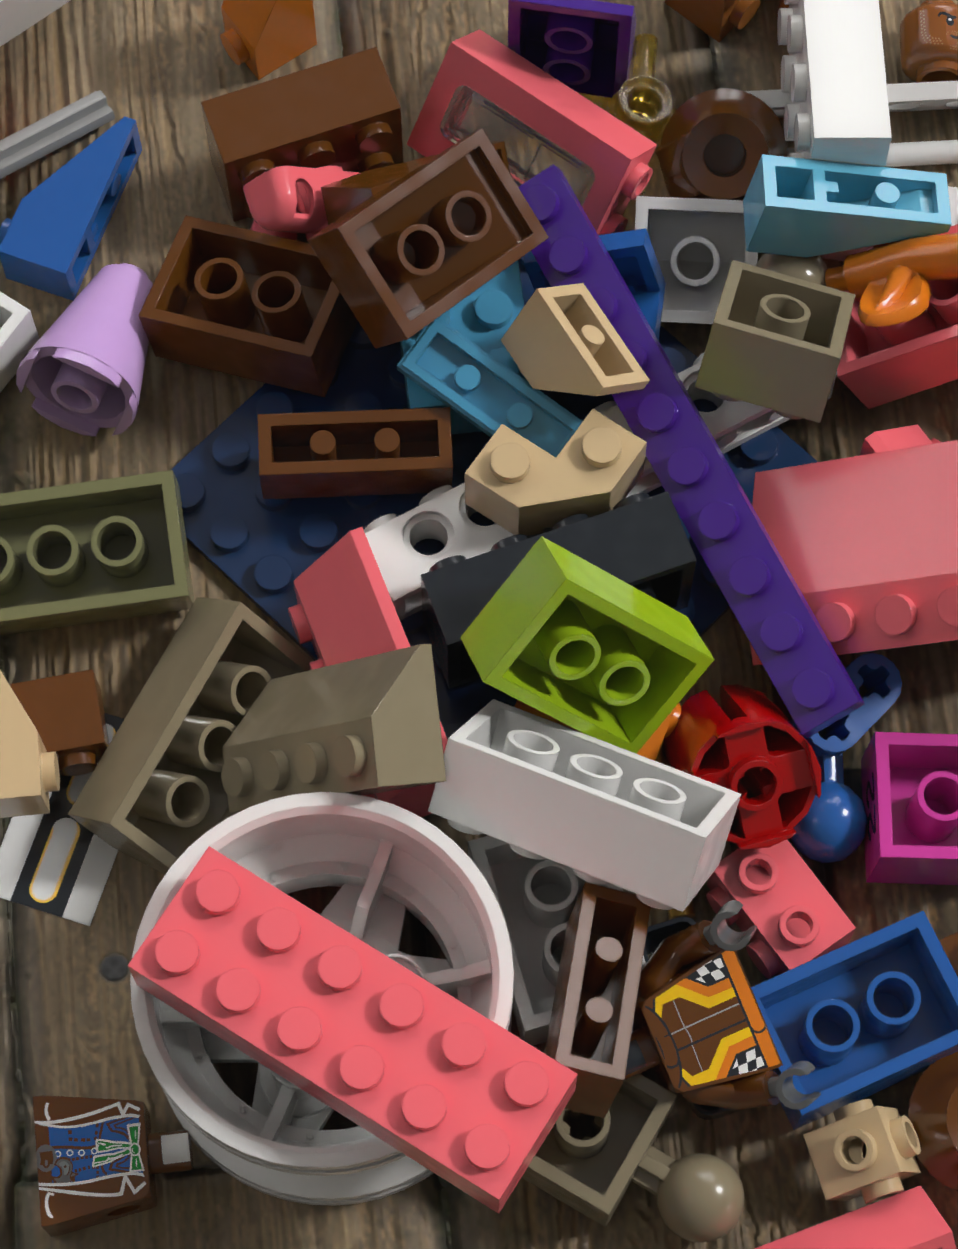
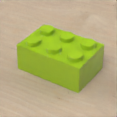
[460,536,715,754]

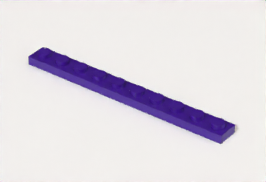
[518,164,865,738]

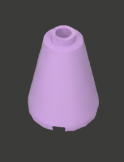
[16,263,153,436]

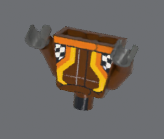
[624,900,821,1110]

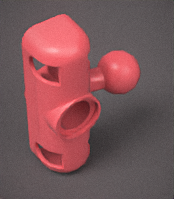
[243,166,359,243]

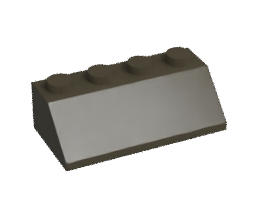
[68,597,313,875]
[221,644,446,813]

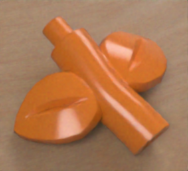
[825,233,958,327]

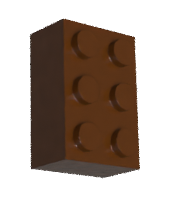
[201,47,403,222]
[139,215,358,397]

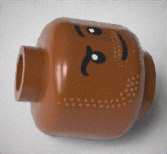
[900,0,958,83]

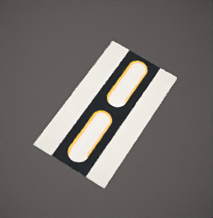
[0,713,124,926]

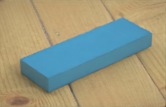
[397,317,583,457]

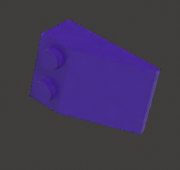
[508,0,637,111]

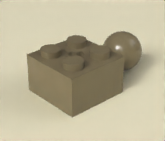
[695,253,855,423]
[521,1047,744,1243]

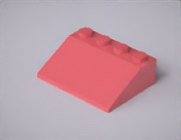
[750,440,958,666]

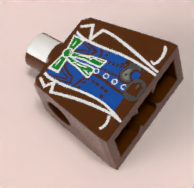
[33,1095,193,1237]

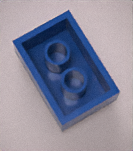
[751,910,958,1130]

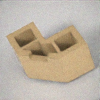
[465,409,647,536]

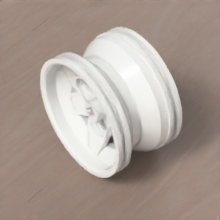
[130,792,514,1206]

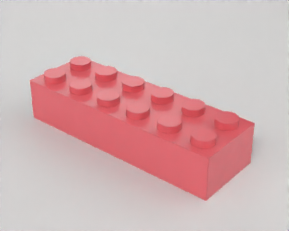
[128,846,578,1214]

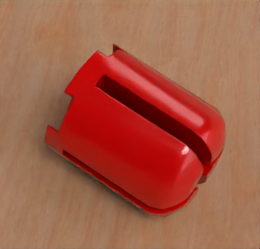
[664,684,821,849]

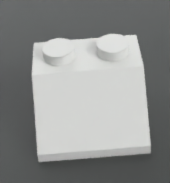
[635,196,758,324]

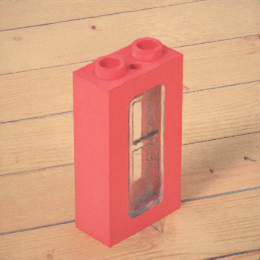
[407,29,657,235]

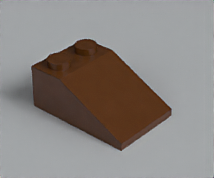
[307,128,549,349]

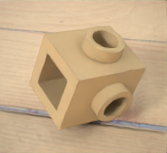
[803,1099,921,1204]

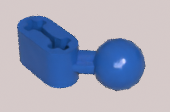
[789,653,902,863]

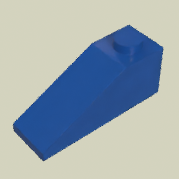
[0,116,142,301]

